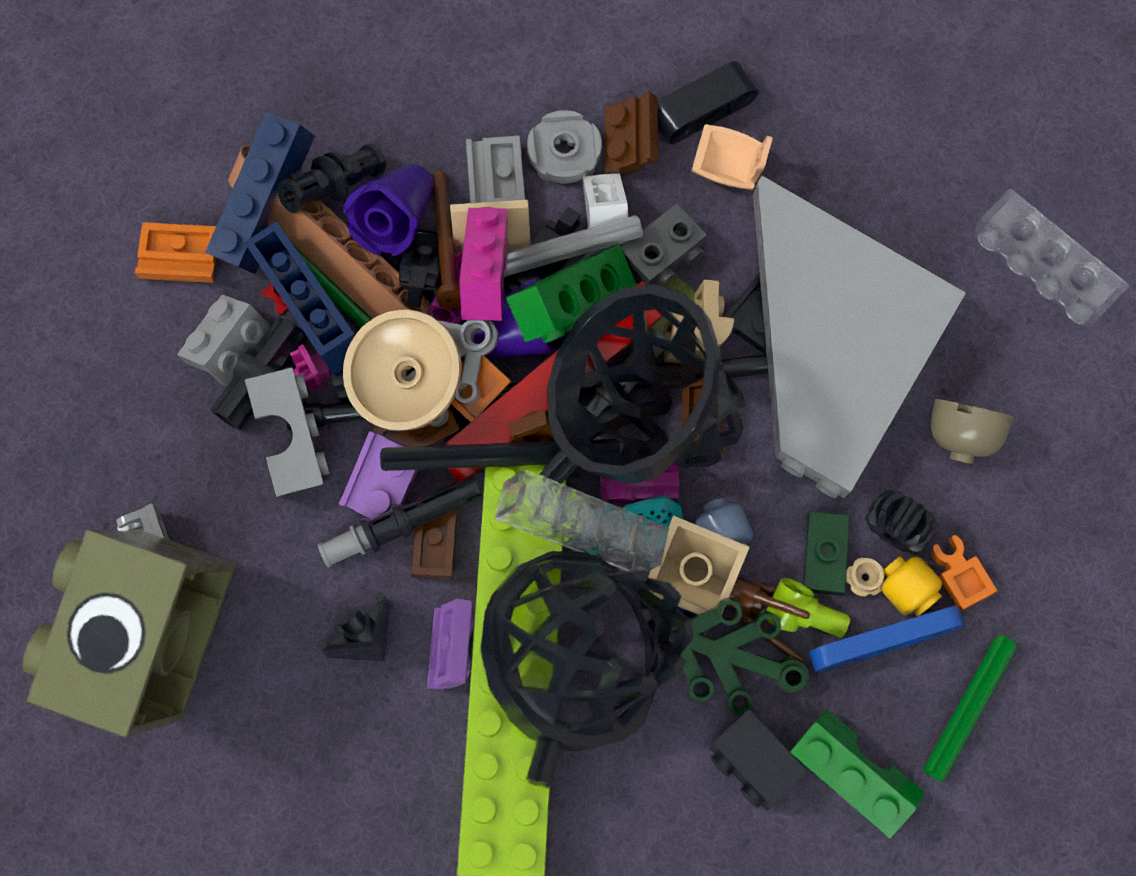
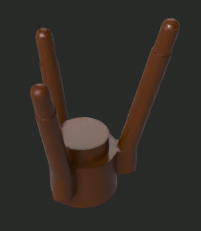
[727,577,810,663]

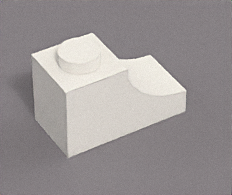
[583,173,628,250]

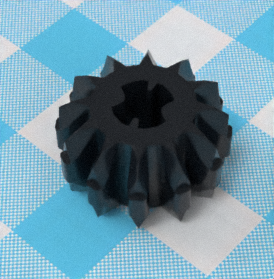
[865,490,938,554]

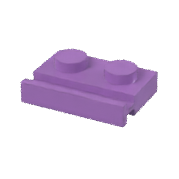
[339,431,418,519]
[427,599,475,691]

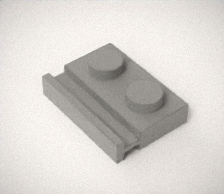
[466,136,525,203]

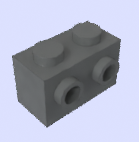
[621,203,707,288]

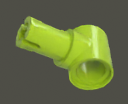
[766,578,850,638]

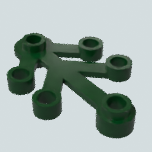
[670,598,809,715]

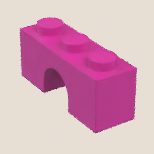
[459,207,509,321]

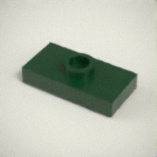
[803,511,849,596]

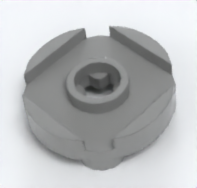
[527,110,602,184]

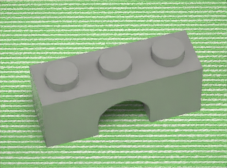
[245,368,330,497]

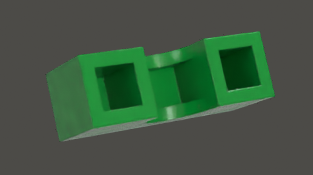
[790,708,925,838]

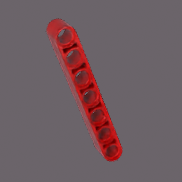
[444,281,663,482]

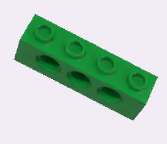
[506,244,637,343]

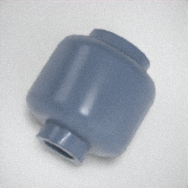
[695,498,754,546]

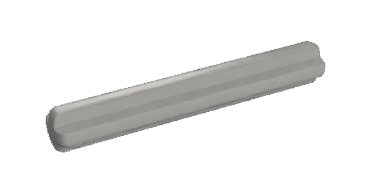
[504,215,643,277]

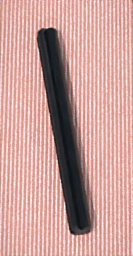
[380,439,621,471]

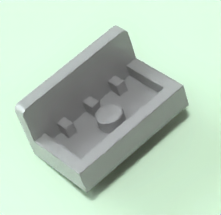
[177,295,270,386]

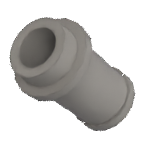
[317,525,371,568]

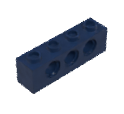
[244,221,355,375]

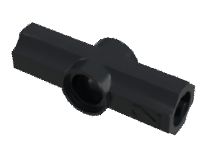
[210,317,307,430]

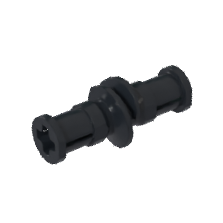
[277,143,386,213]

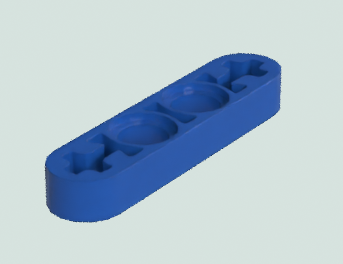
[809,606,966,673]

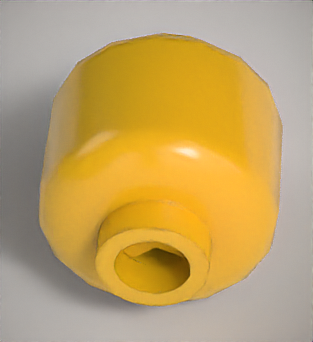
[881,556,942,617]

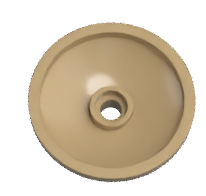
[343,310,462,431]

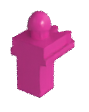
[290,345,331,392]

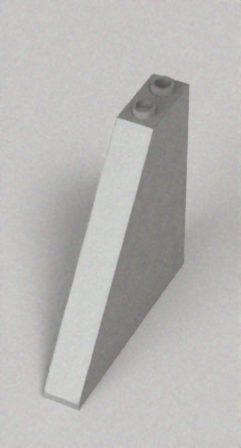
[753,176,966,498]

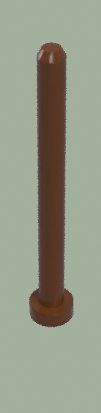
[432,169,461,310]

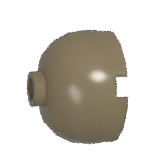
[930,399,1013,464]

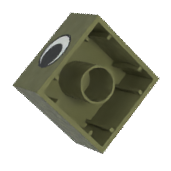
[23,530,236,737]

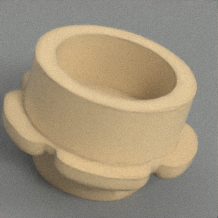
[846,558,885,597]

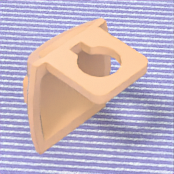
[691,124,773,190]

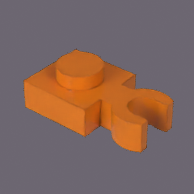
[930,535,997,612]

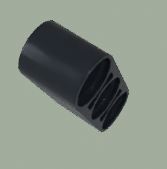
[657,61,759,144]

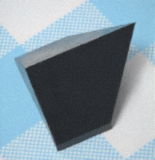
[317,591,390,661]

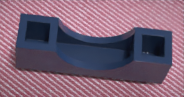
[205,111,315,274]

